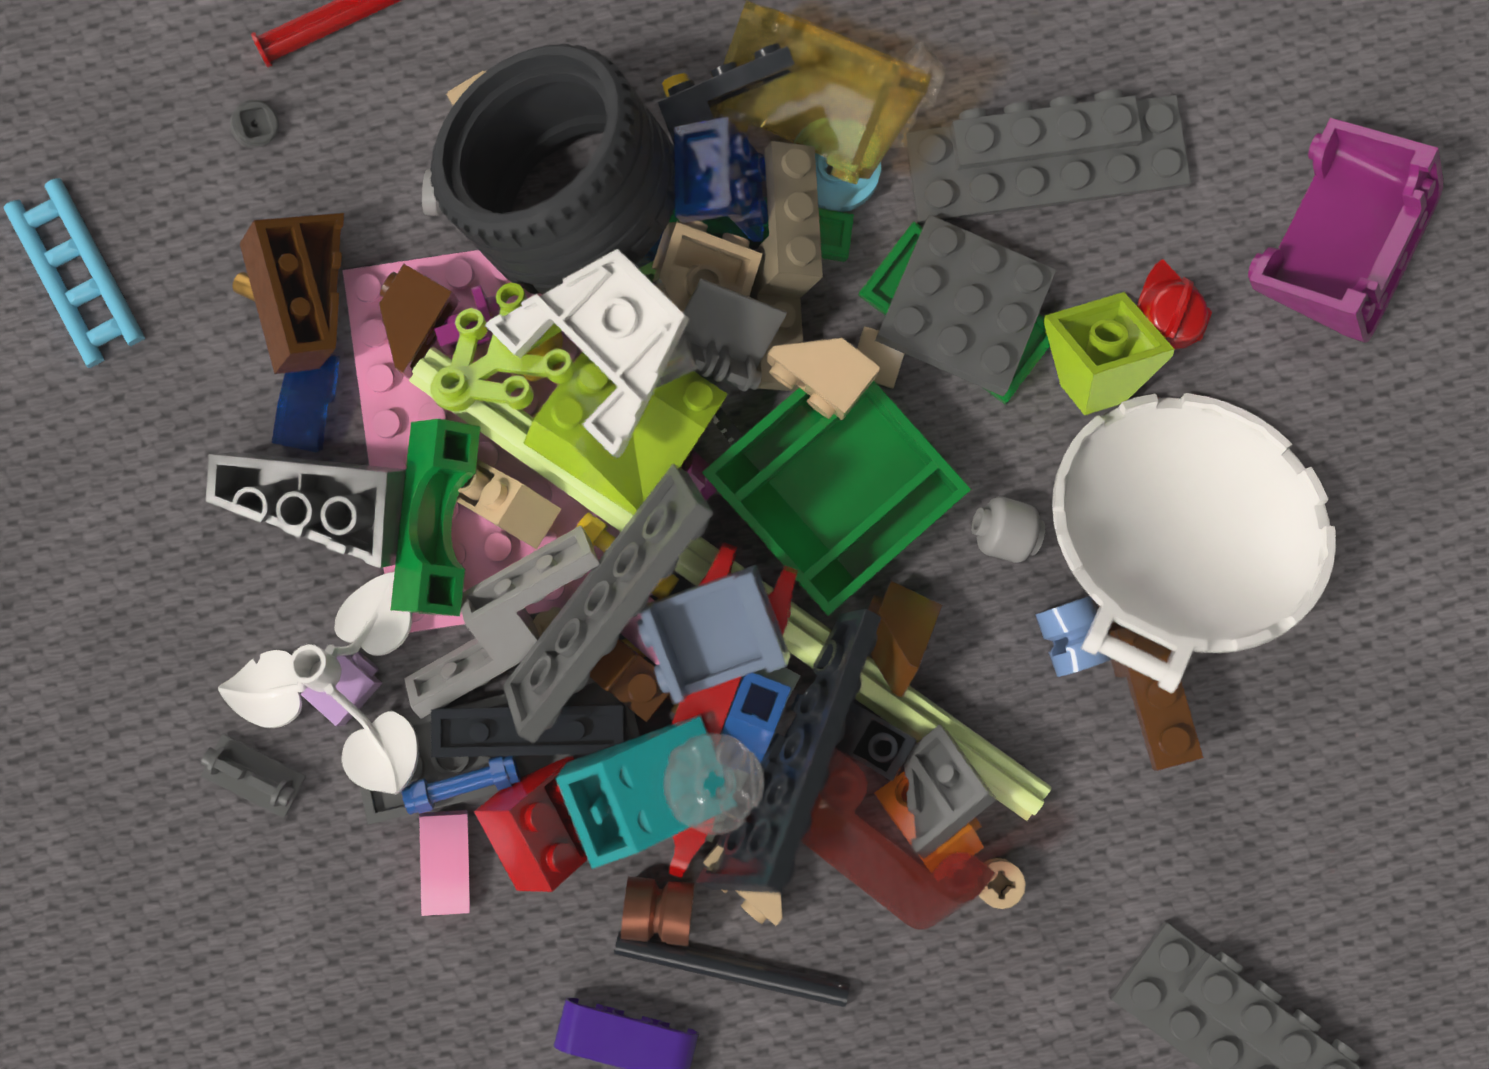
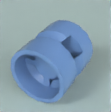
[1035,596,1112,677]

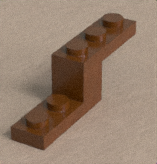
[1097,604,1204,771]

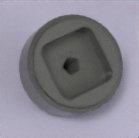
[230,100,279,148]

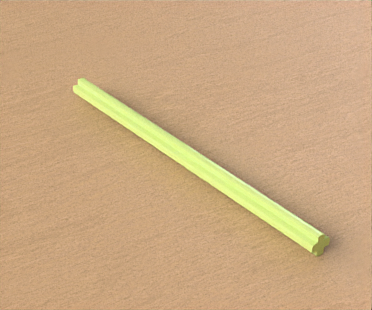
[409,347,1051,821]

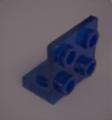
[674,117,768,242]

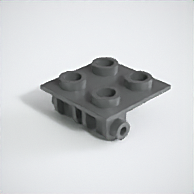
[670,278,787,391]

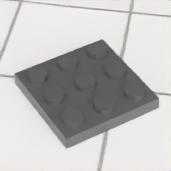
[875,215,1056,396]

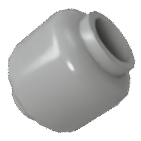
[971,496,1045,563]

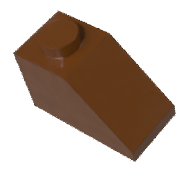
[379,263,460,379]
[867,581,942,698]

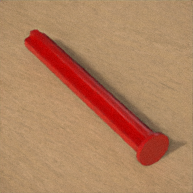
[251,0,401,68]

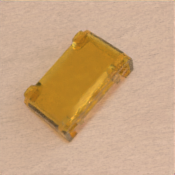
[717,0,933,184]

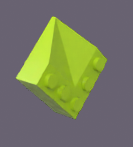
[523,351,728,515]

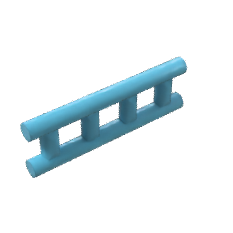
[3,178,145,368]

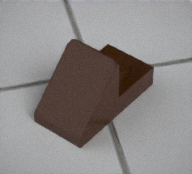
[589,638,670,722]

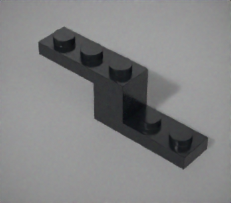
[657,43,802,180]

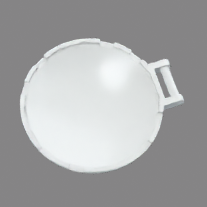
[1052,393,1336,693]

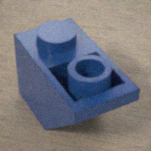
[715,672,791,775]

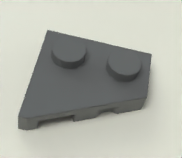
[904,724,996,859]

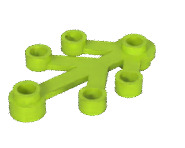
[430,283,575,411]

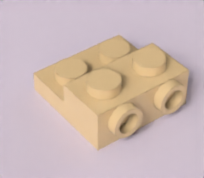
[652,217,762,313]

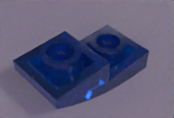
[272,354,340,452]

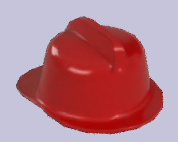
[1136,259,1212,350]

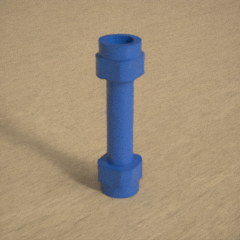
[402,756,521,815]

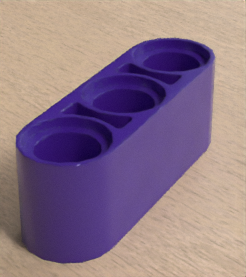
[553,997,699,1069]

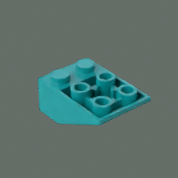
[556,715,736,869]

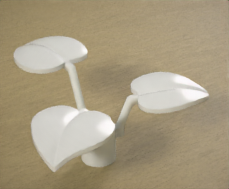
[218,572,419,794]

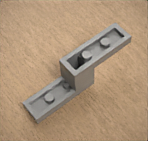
[404,525,600,719]

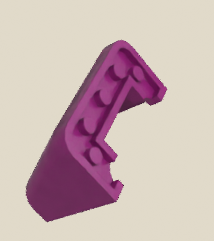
[1248,118,1443,343]

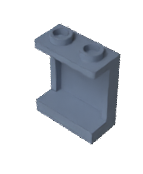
[637,565,790,704]

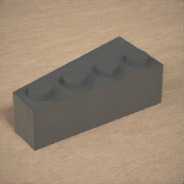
[206,452,406,568]

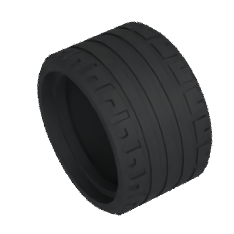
[430,44,681,295]

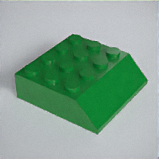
[702,381,971,616]

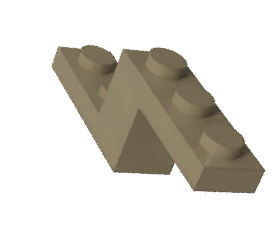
[750,141,823,391]

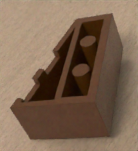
[240,213,344,374]

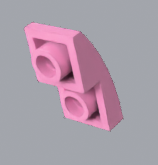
[419,810,470,916]

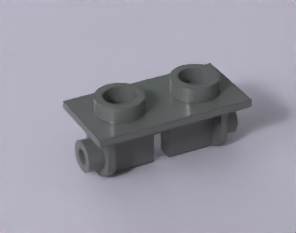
[201,734,306,818]

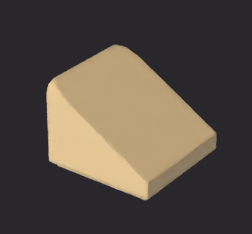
[857,327,904,389]

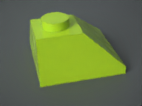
[1044,292,1175,415]

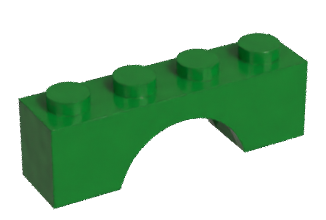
[390,418,481,617]

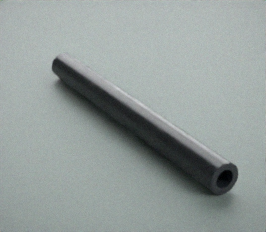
[614,931,850,1008]

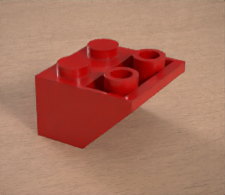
[474,756,588,892]

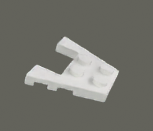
[485,249,689,458]

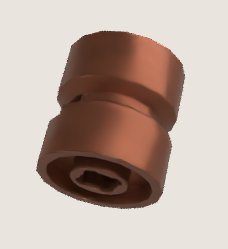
[621,876,695,946]

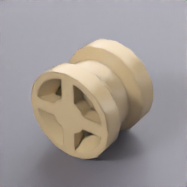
[974,858,1026,909]

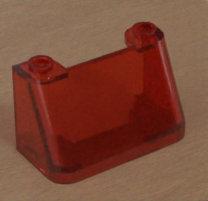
[801,748,996,930]

